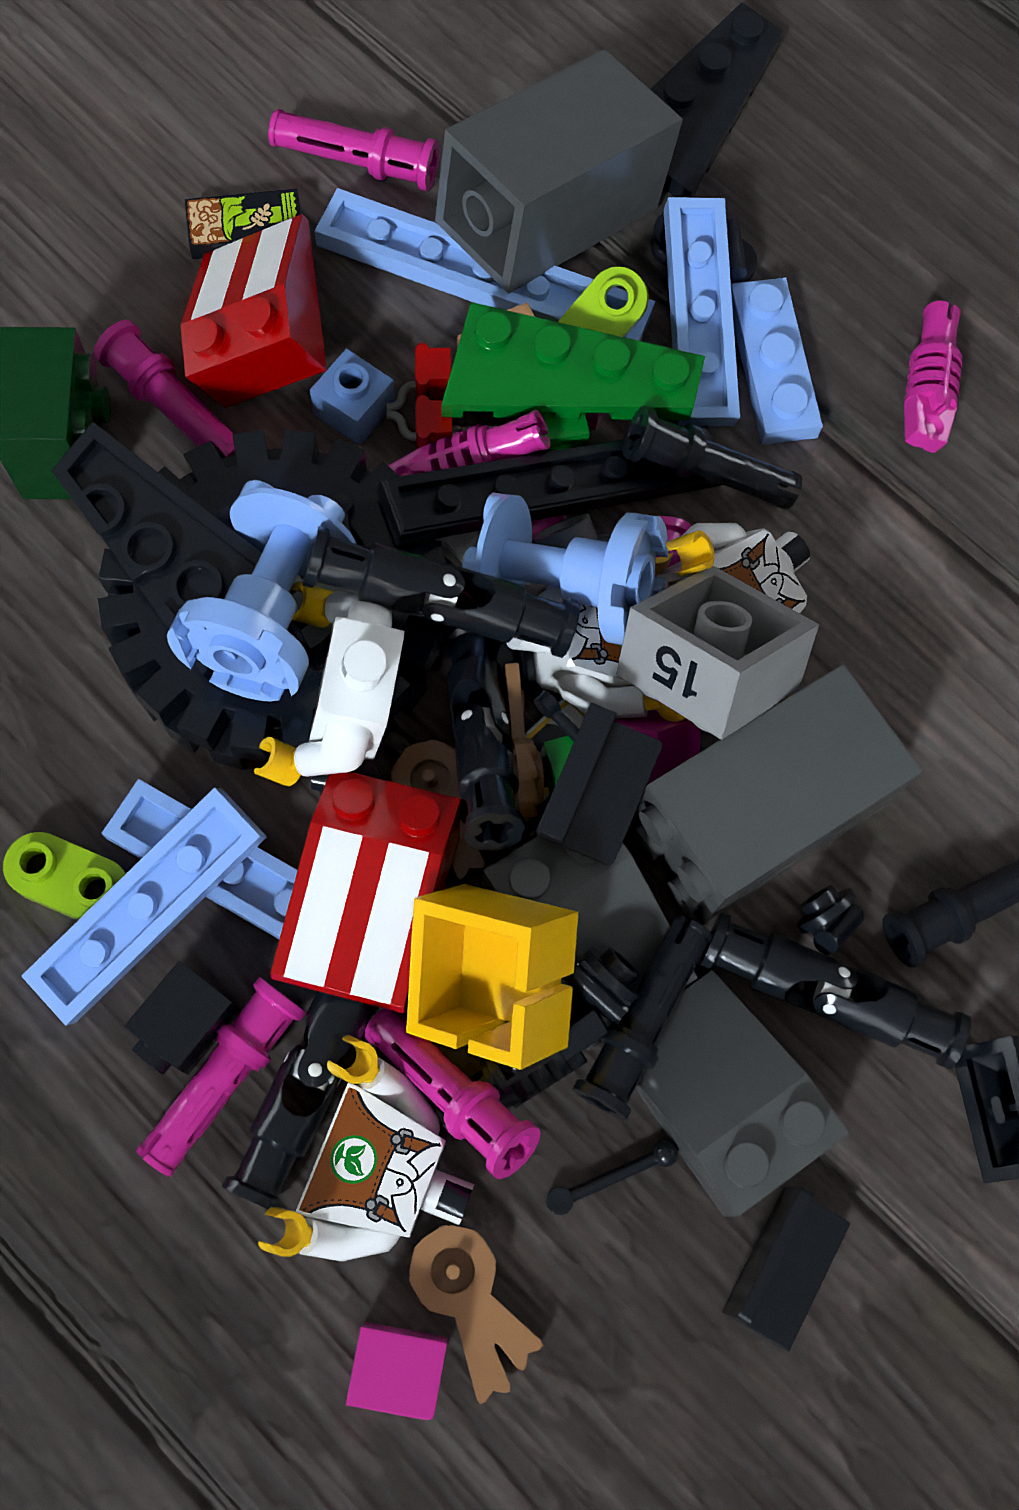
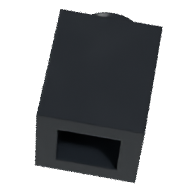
[124,961,241,1075]

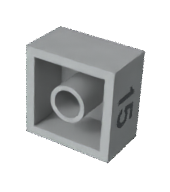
[616,566,819,740]

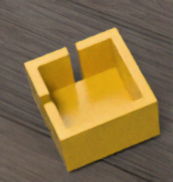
[406,884,579,1070]

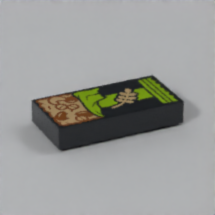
[184,188,301,259]

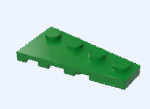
[441,302,705,420]

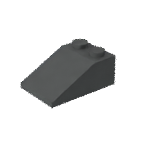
[481,836,697,1051]
[635,970,850,1217]

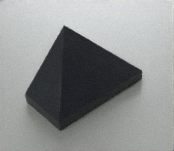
[955,1035,1019,1184]

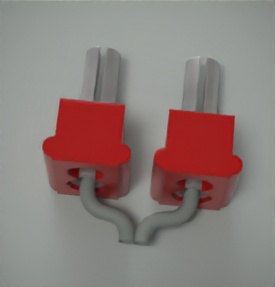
[387,342,498,449]

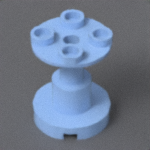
[167,480,356,701]
[462,493,668,645]

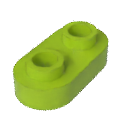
[558,267,649,337]
[3,832,126,921]

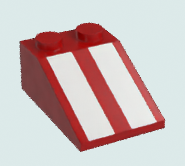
[180,214,327,408]
[270,772,461,1013]

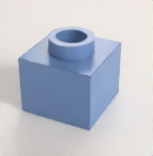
[310,348,395,446]

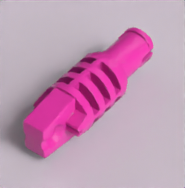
[904,301,963,453]
[388,410,551,476]

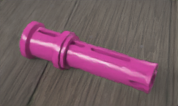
[268,109,440,192]
[94,320,235,459]
[136,977,307,1177]
[364,1008,541,1179]

